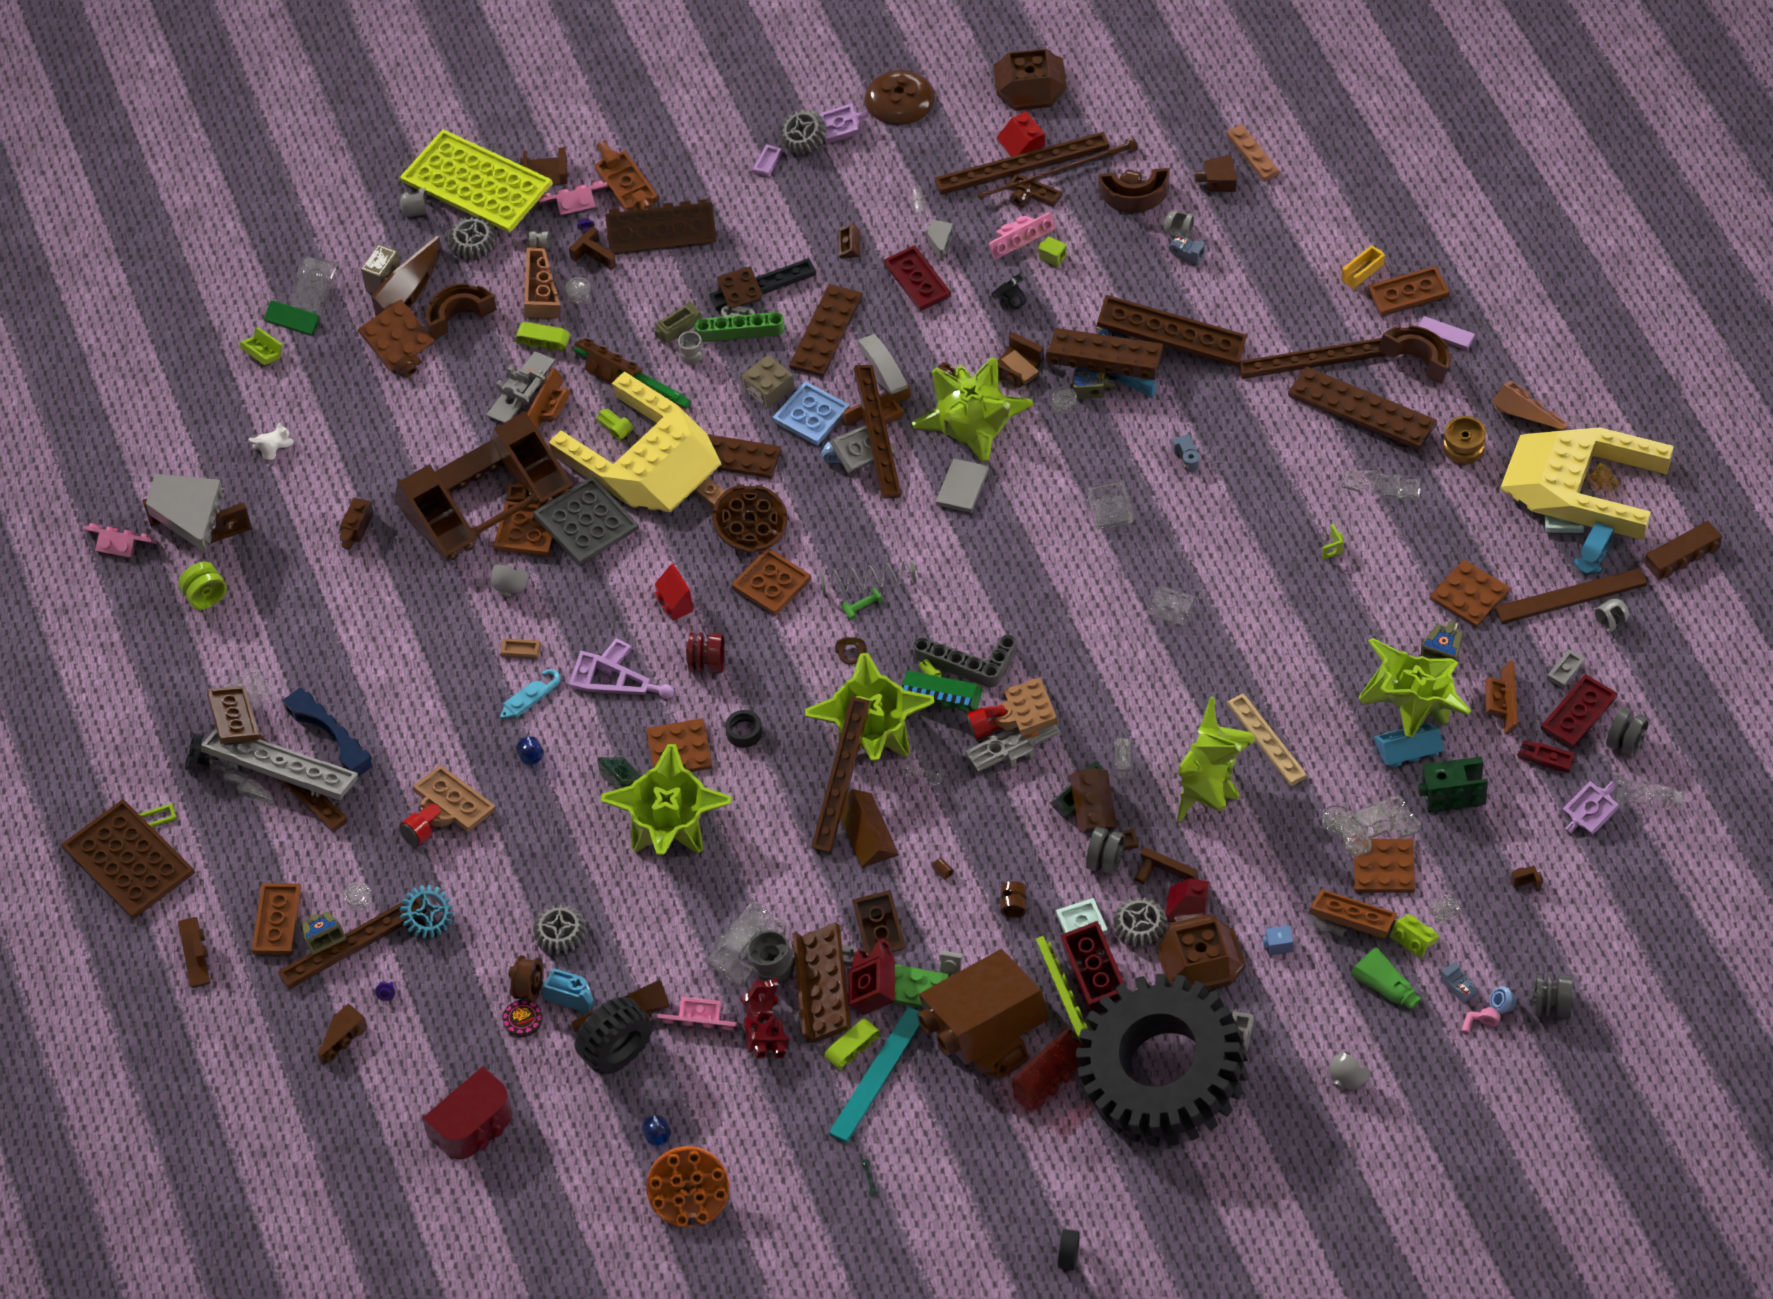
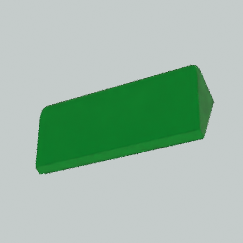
[264,300,320,335]

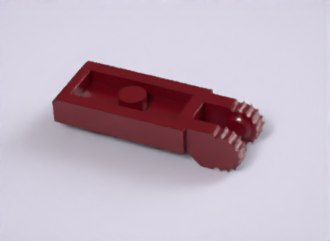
[1517,740,1576,773]

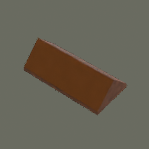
[841,789,899,868]

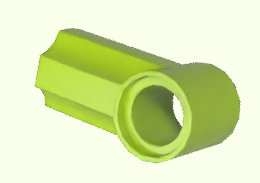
[596,408,634,441]

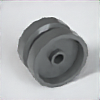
[1606,707,1650,757]
[1086,827,1125,876]

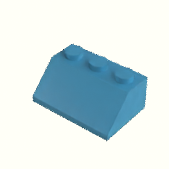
[1374,722,1444,767]

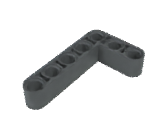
[913,634,1017,687]

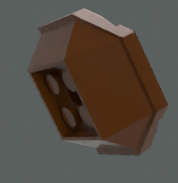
[993,49,1067,111]
[1157,914,1245,990]

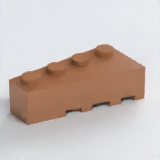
[524,248,561,319]

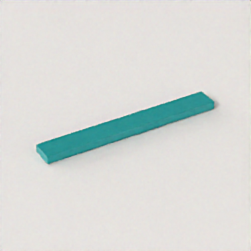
[829,1007,921,1144]

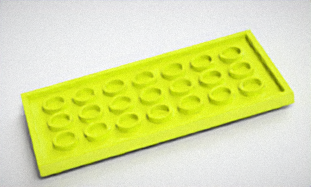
[400,129,553,233]

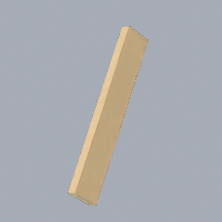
[1227,693,1307,786]

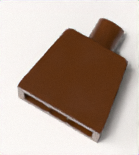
[1194,154,1236,192]

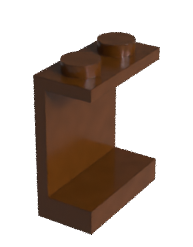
[520,147,568,185]
[998,332,1044,388]

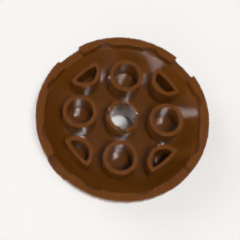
[865,70,935,125]
[712,484,787,552]

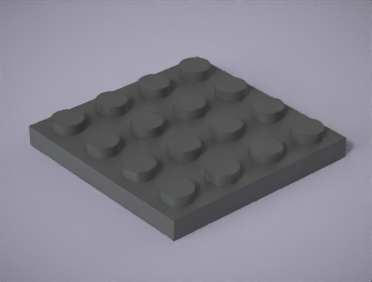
[533,476,639,566]

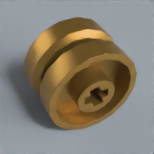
[1444,416,1486,464]

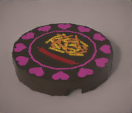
[502,999,543,1037]

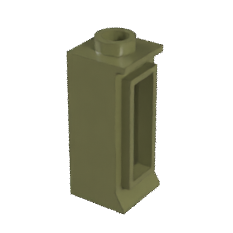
[654,301,701,344]

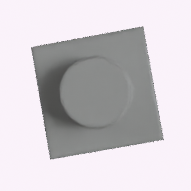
[940,950,963,974]

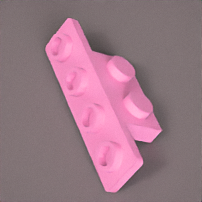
[538,181,608,216]
[989,212,1056,259]
[82,523,158,558]
[657,997,739,1031]

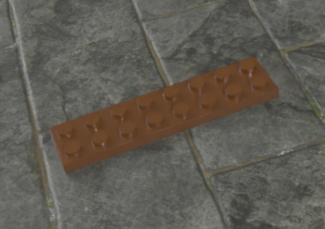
[1096,295,1247,367]
[1288,366,1437,450]

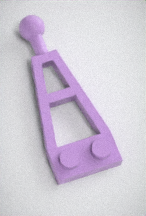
[569,651,674,699]

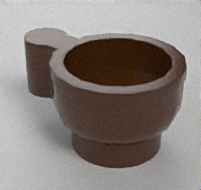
[394,355,422,378]

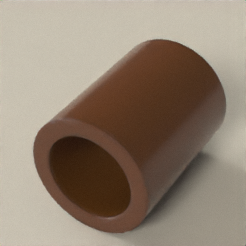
[932,858,954,880]

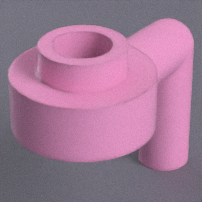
[1461,1007,1501,1034]

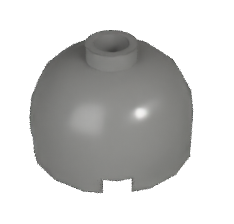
[491,565,529,598]
[1329,1052,1371,1091]

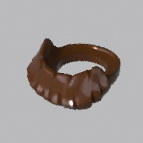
[835,637,867,664]

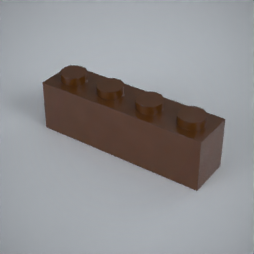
[1645,521,1722,580]

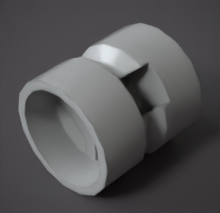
[678,331,703,364]

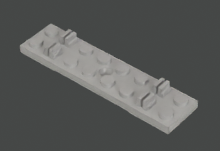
[201,729,358,800]

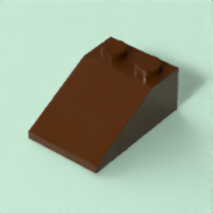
[852,890,906,956]

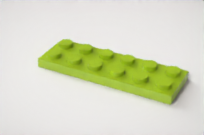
[1036,936,1088,1048]

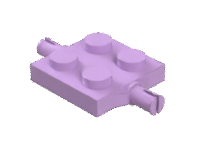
[820,103,869,144]
[1563,781,1620,835]

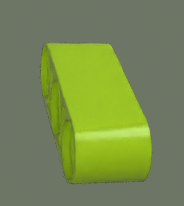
[515,322,570,352]
[824,1019,881,1071]

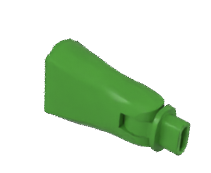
[1351,948,1421,1010]

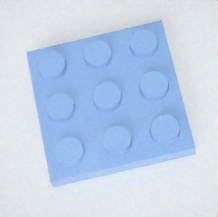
[772,381,850,446]

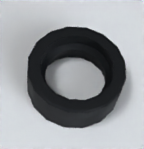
[725,710,763,748]
[1058,1229,1080,1270]

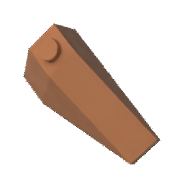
[1491,380,1569,429]

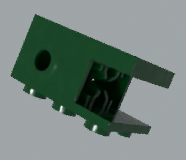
[1418,756,1488,812]

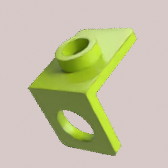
[1322,524,1344,559]

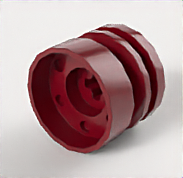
[686,632,725,673]

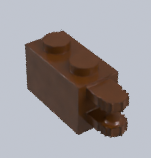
[339,497,374,550]

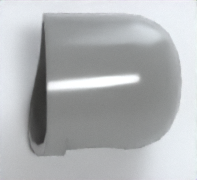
[400,188,428,217]
[1164,210,1194,239]
[1594,598,1629,633]

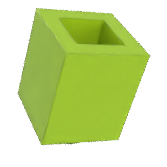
[1038,236,1067,267]

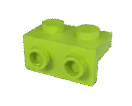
[239,327,283,365]
[1390,914,1440,958]

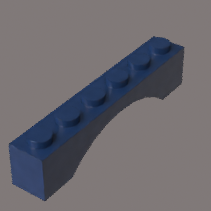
[282,687,372,777]

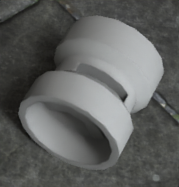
[529,231,550,250]

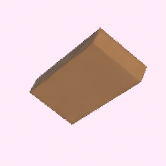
[1001,350,1039,385]
[500,638,541,659]

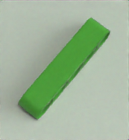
[695,312,785,342]

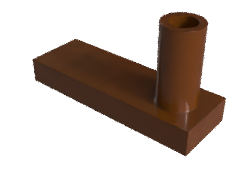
[1134,847,1199,884]

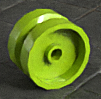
[178,562,227,610]

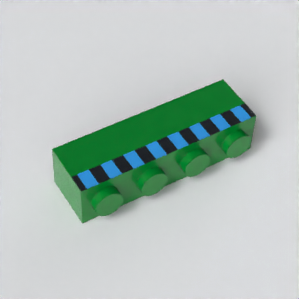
[902,670,983,713]

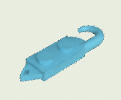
[500,669,561,720]

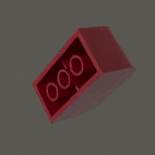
[1060,921,1125,1014]
[422,1066,512,1159]

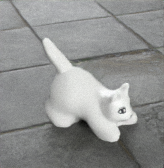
[248,423,294,460]

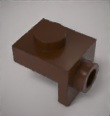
[1511,865,1543,892]

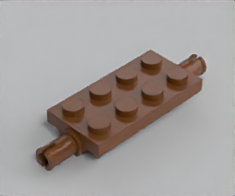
[594,140,659,211]

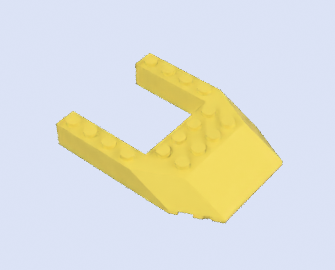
[548,372,721,512]
[1500,428,1674,540]

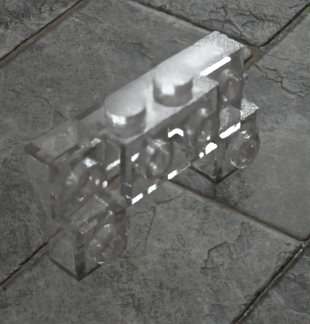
[1333,795,1421,857]
[707,901,786,987]

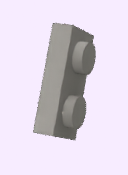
[1547,649,1585,689]

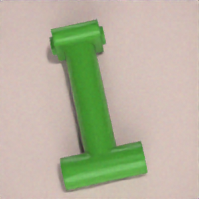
[841,588,883,620]

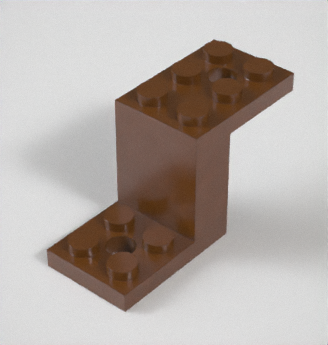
[142,498,252,545]

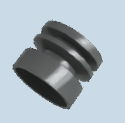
[747,930,795,983]
[1532,974,1573,1018]

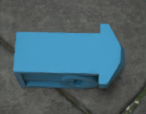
[1574,521,1614,575]
[542,968,594,1014]

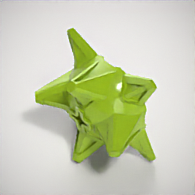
[912,357,1033,462]
[1359,638,1471,738]
[805,653,934,761]
[1177,696,1255,822]
[601,744,732,855]

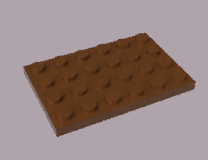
[61,799,195,919]

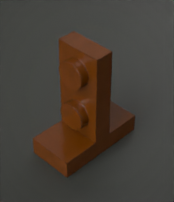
[569,226,617,270]

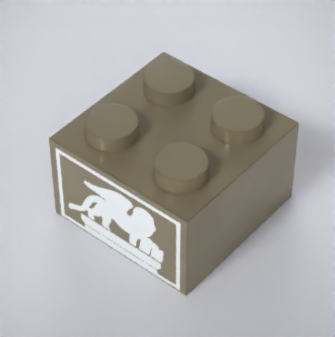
[361,244,401,294]
[741,355,794,408]

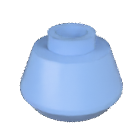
[821,442,841,463]
[1490,986,1516,1014]

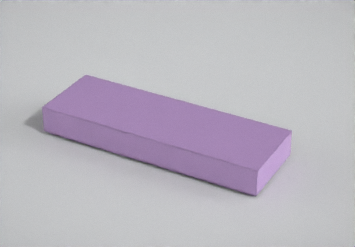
[1418,316,1475,350]

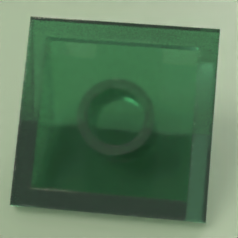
[597,757,642,790]

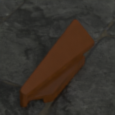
[571,980,670,1033]

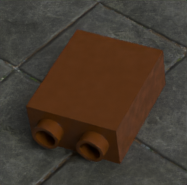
[917,949,1050,1065]

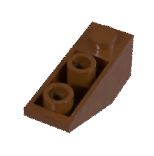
[318,1003,368,1065]

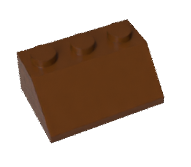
[1070,768,1117,833]

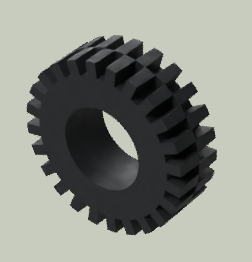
[1076,974,1248,1146]

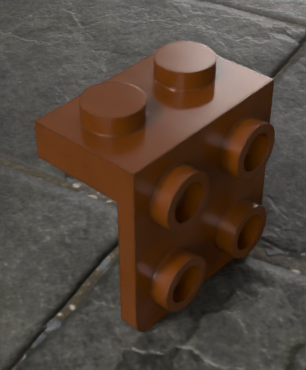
[717,266,762,309]

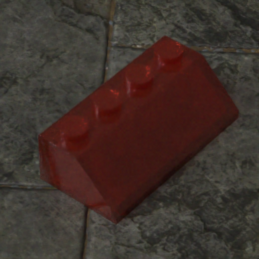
[1012,1027,1084,1113]

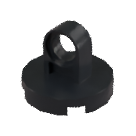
[991,273,1026,309]
[184,733,219,772]

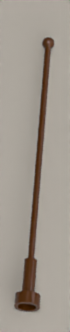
[978,137,1138,200]

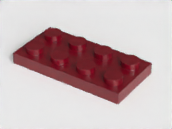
[883,245,951,311]
[1541,674,1618,749]

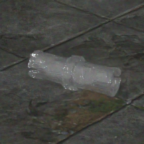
[911,185,926,219]
[1305,914,1347,938]

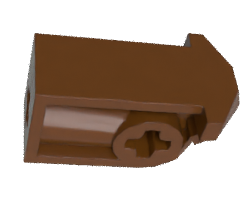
[975,1036,1029,1078]

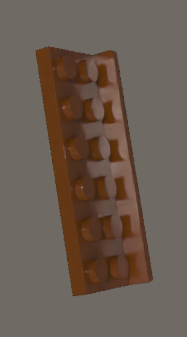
[605,199,717,253]
[1046,328,1163,380]
[792,922,851,1043]

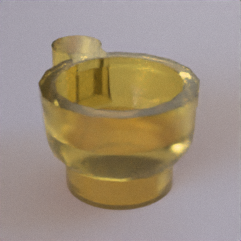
[1590,463,1620,491]

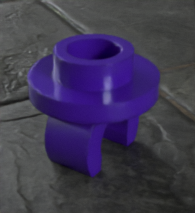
[577,218,595,234]
[375,982,395,1001]

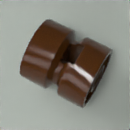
[1000,881,1026,918]

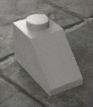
[925,220,954,261]

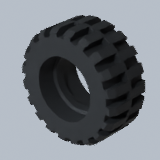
[575,997,653,1074]

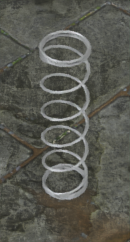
[820,560,917,595]

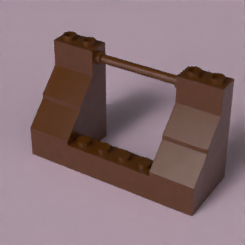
[394,411,573,562]

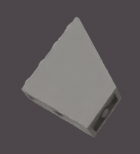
[146,474,225,551]

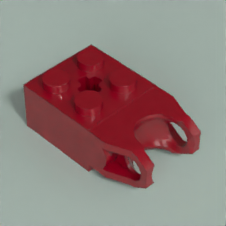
[848,938,895,1015]

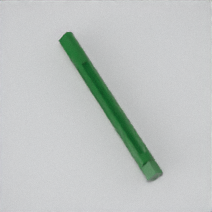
[574,346,692,409]

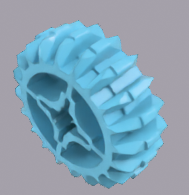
[400,885,454,939]

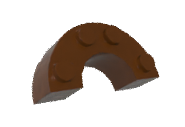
[1098,168,1170,212]
[426,283,497,339]
[1378,325,1451,384]

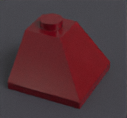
[1165,879,1209,922]

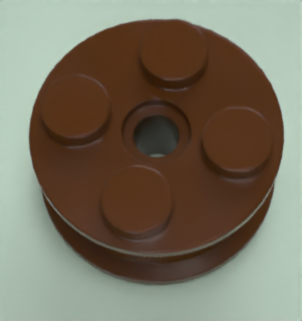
[509,955,544,1001]

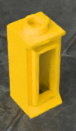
[1341,245,1385,290]

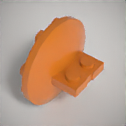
[646,1146,730,1227]

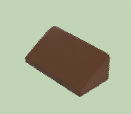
[838,223,860,258]

